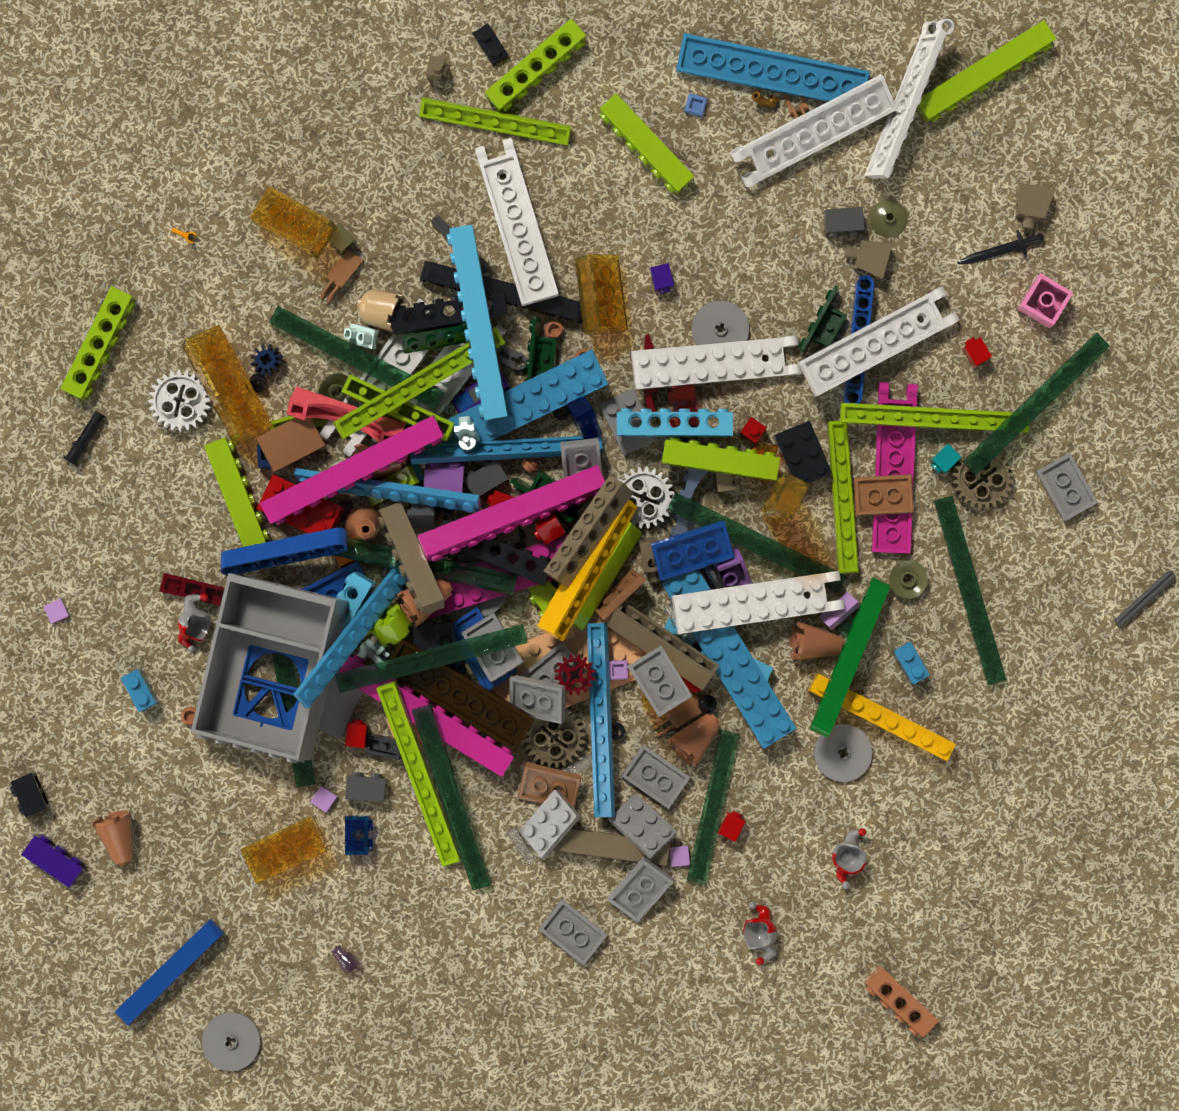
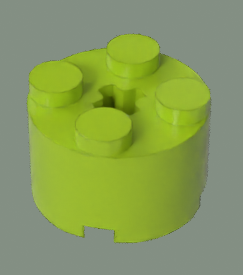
[370,603,412,647]

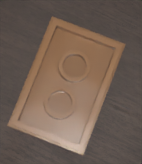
[256,418,325,472]
[853,474,914,516]
[594,569,646,620]
[517,762,582,808]

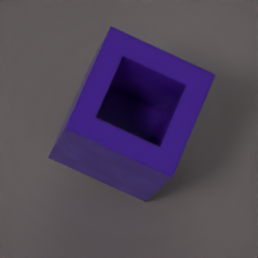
[650,263,674,294]

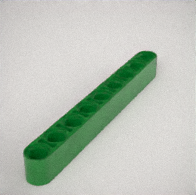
[809,577,890,738]

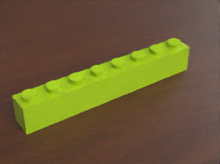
[916,20,1056,123]

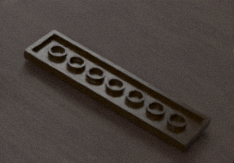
[383,638,535,752]

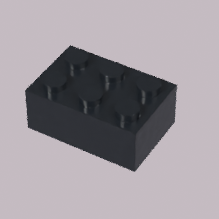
[773,420,832,489]

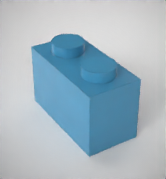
[891,642,930,685]
[121,669,159,712]

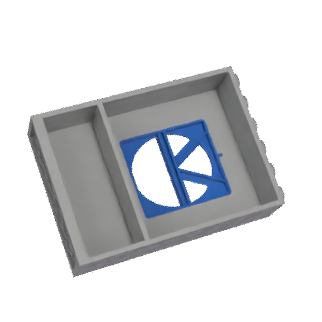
[191,573,349,763]

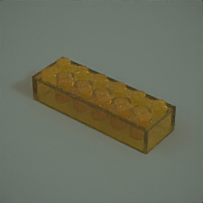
[182,325,273,447]
[760,473,810,526]

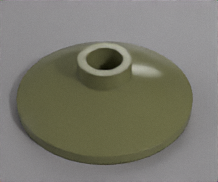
[870,200,908,237]
[318,373,348,402]
[889,560,928,599]

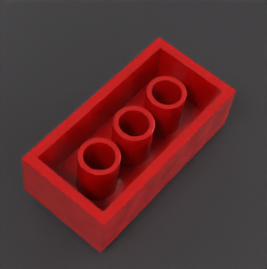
[256,474,345,533]

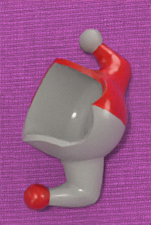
[178,593,212,653]
[832,828,867,889]
[743,902,777,966]

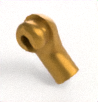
[752,91,779,108]

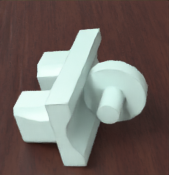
[343,323,379,349]
[454,416,480,451]
[357,639,390,671]

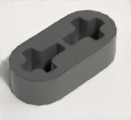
[496,346,527,371]

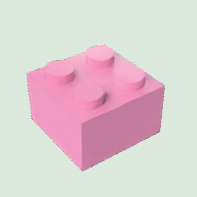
[1017,273,1073,329]

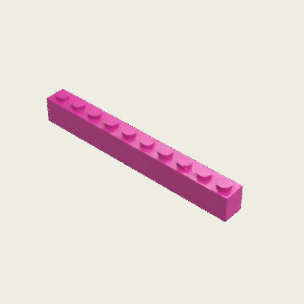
[260,415,445,525]
[418,465,605,562]
[337,654,515,777]

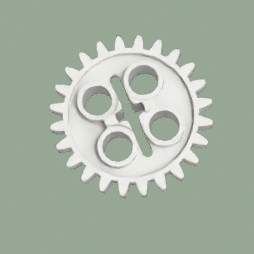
[148,370,211,433]
[619,467,675,529]

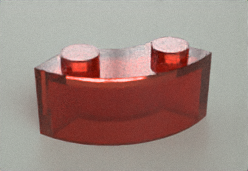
[668,383,698,428]

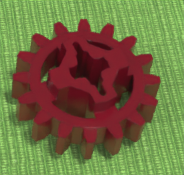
[554,654,596,695]

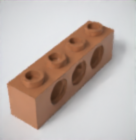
[864,966,939,1038]

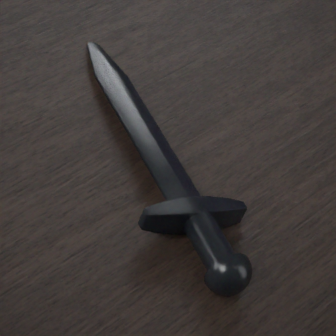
[957,230,1044,264]

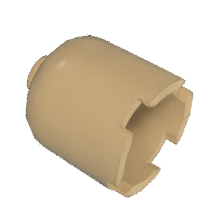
[357,289,405,333]

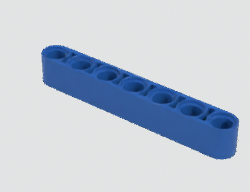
[843,275,874,404]
[221,528,348,575]
[115,919,225,1026]

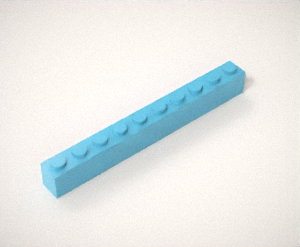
[447,225,509,421]

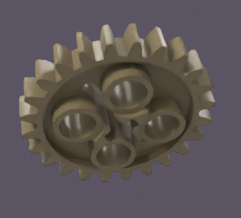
[951,447,1014,510]
[523,707,586,768]

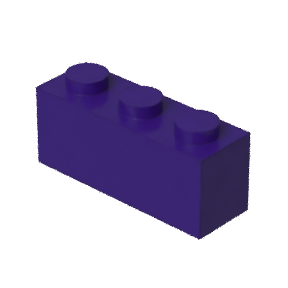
[21,834,85,887]

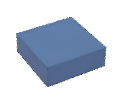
[684,93,708,117]

